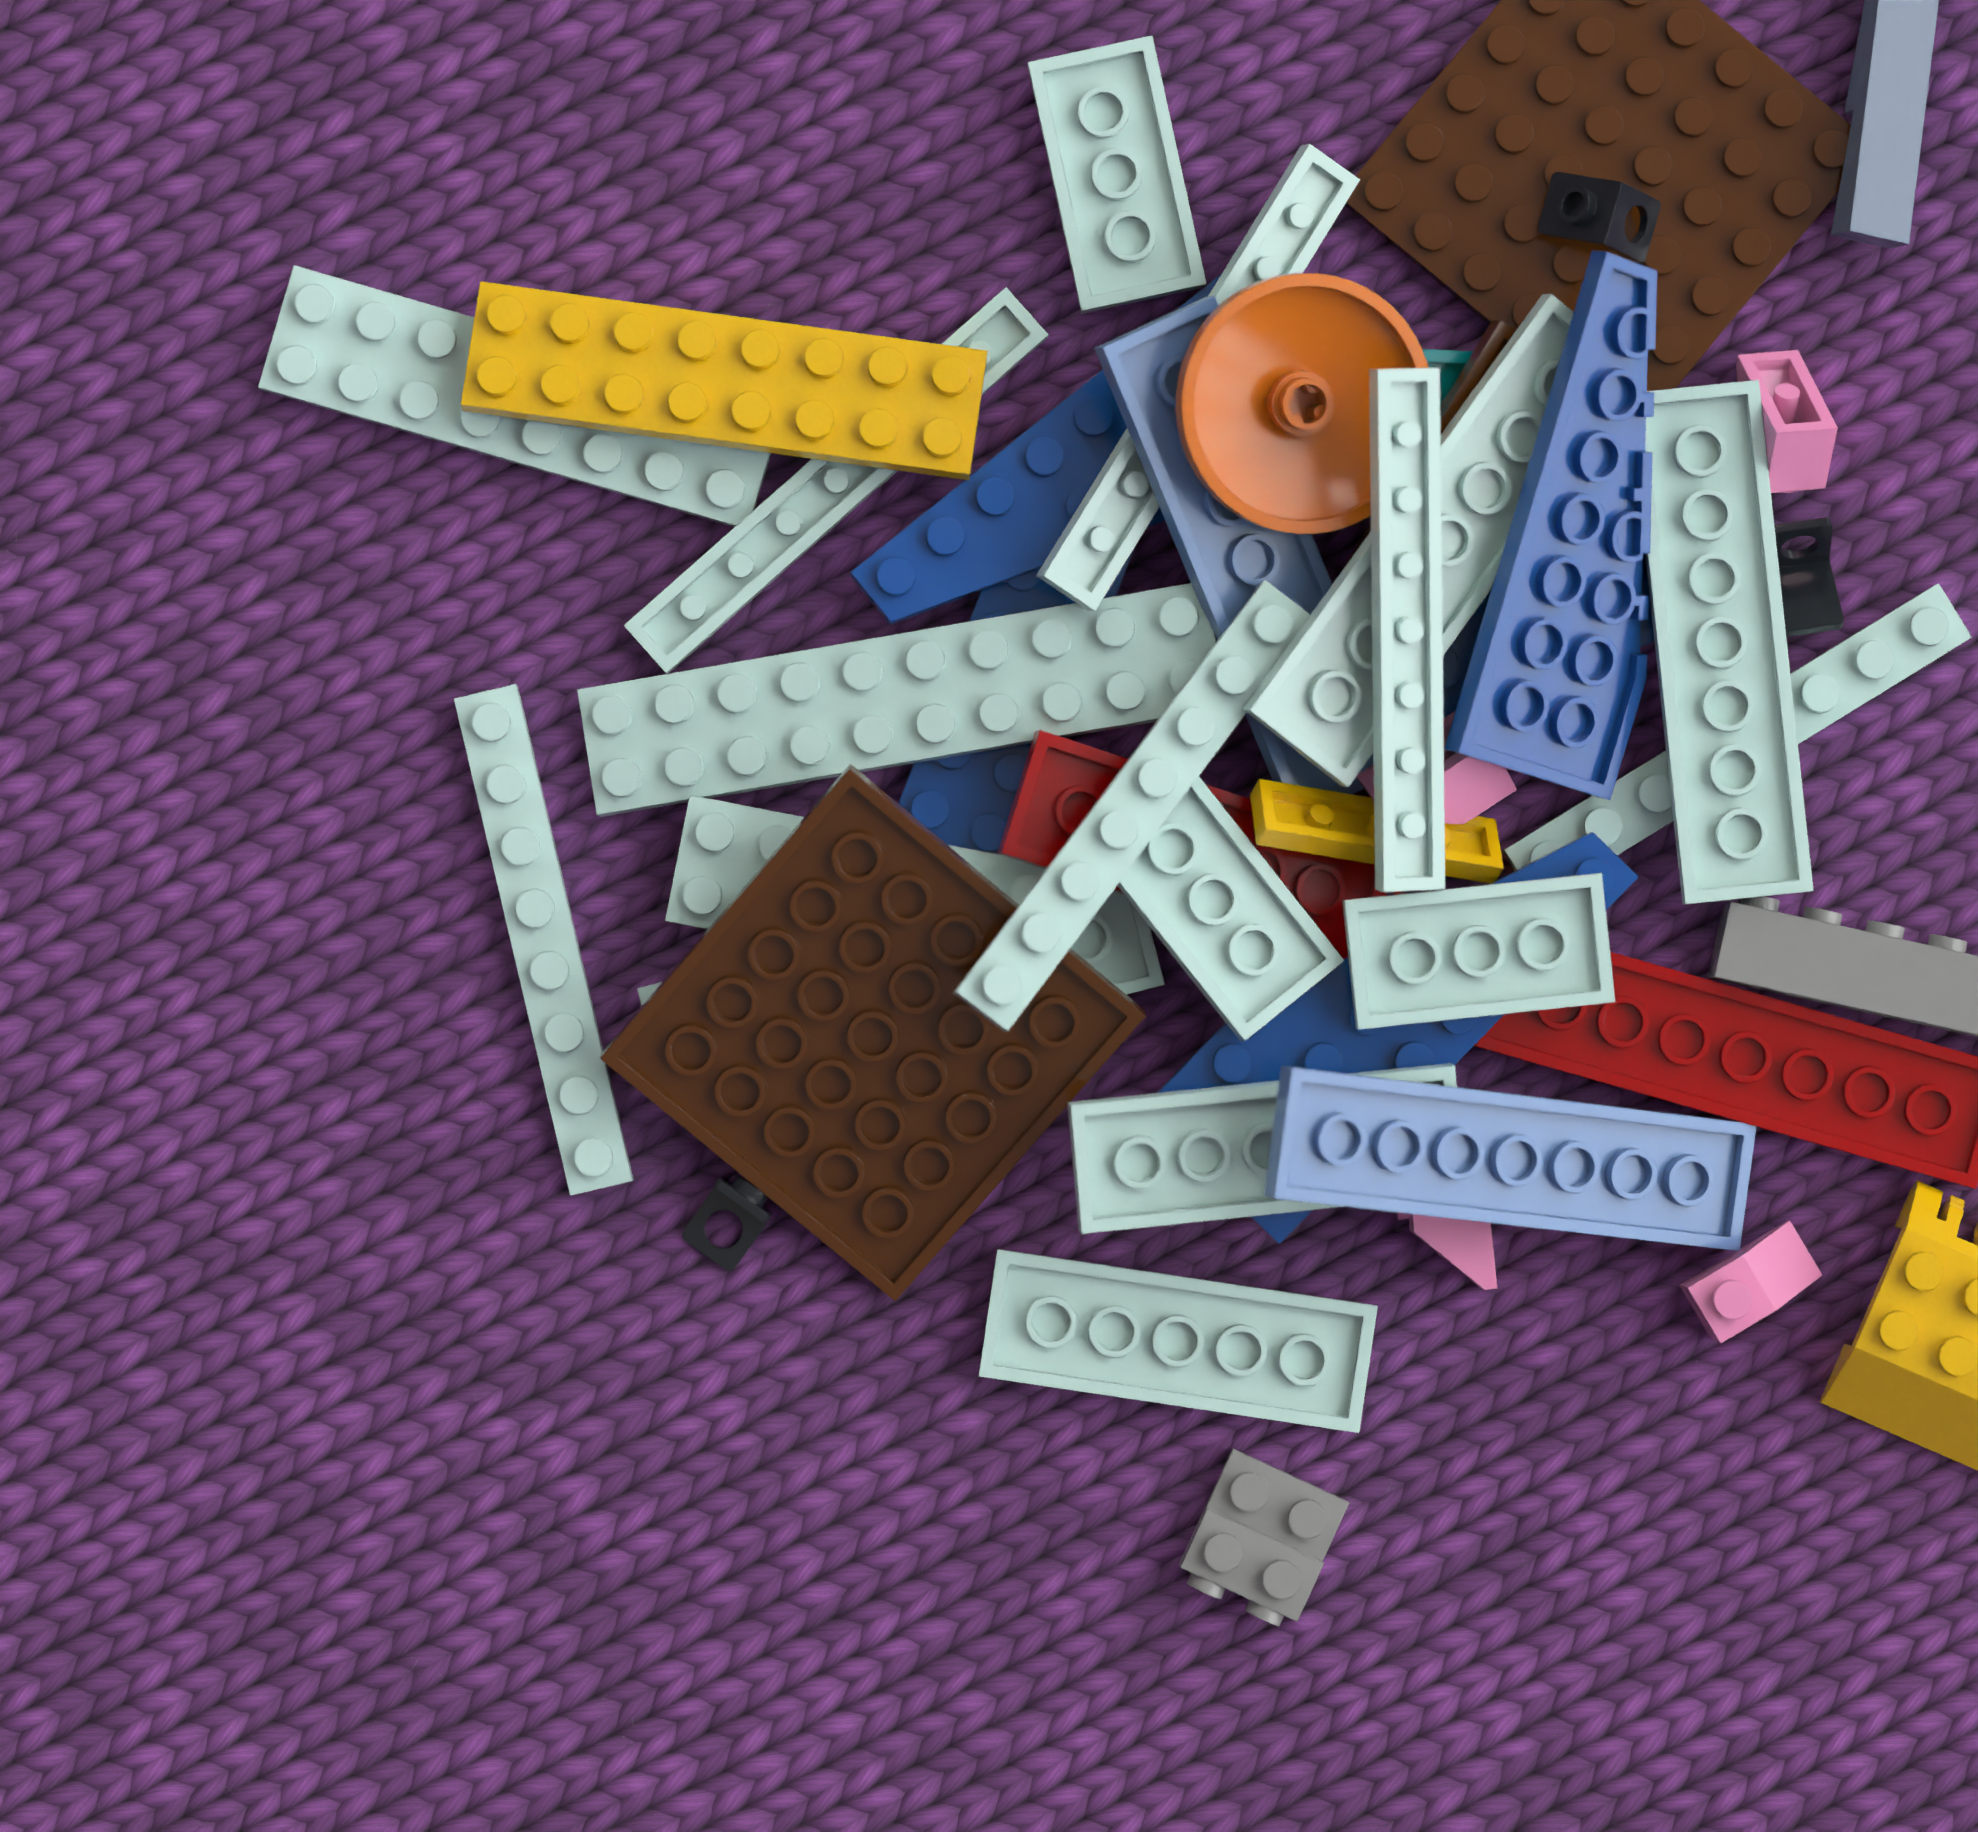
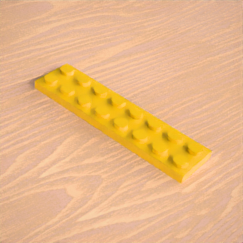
[461,281,987,480]

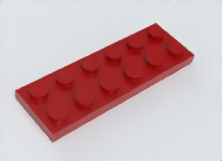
[997,730,1386,959]

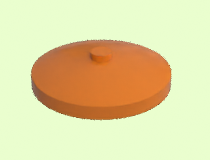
[1175,273,1428,534]

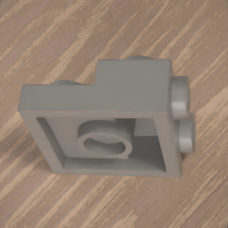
[1179,1448,1349,1626]

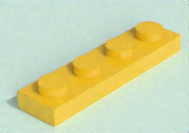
[1250,779,1504,884]

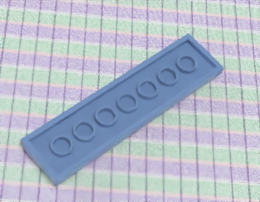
[1094,296,1374,794]
[1264,1066,1757,1251]

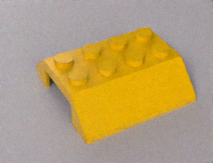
[1819,1180,1978,1471]

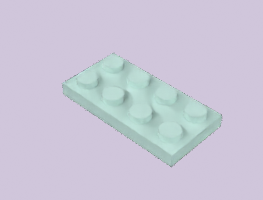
[1028,36,1206,314]
[1117,776,1344,1042]
[1342,873,1615,1029]

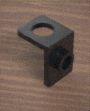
[1537,172,1661,262]
[1774,517,1844,637]
[682,1175,774,1271]

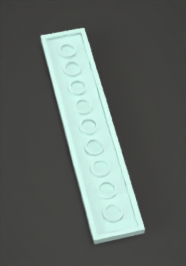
[577,583,1216,817]

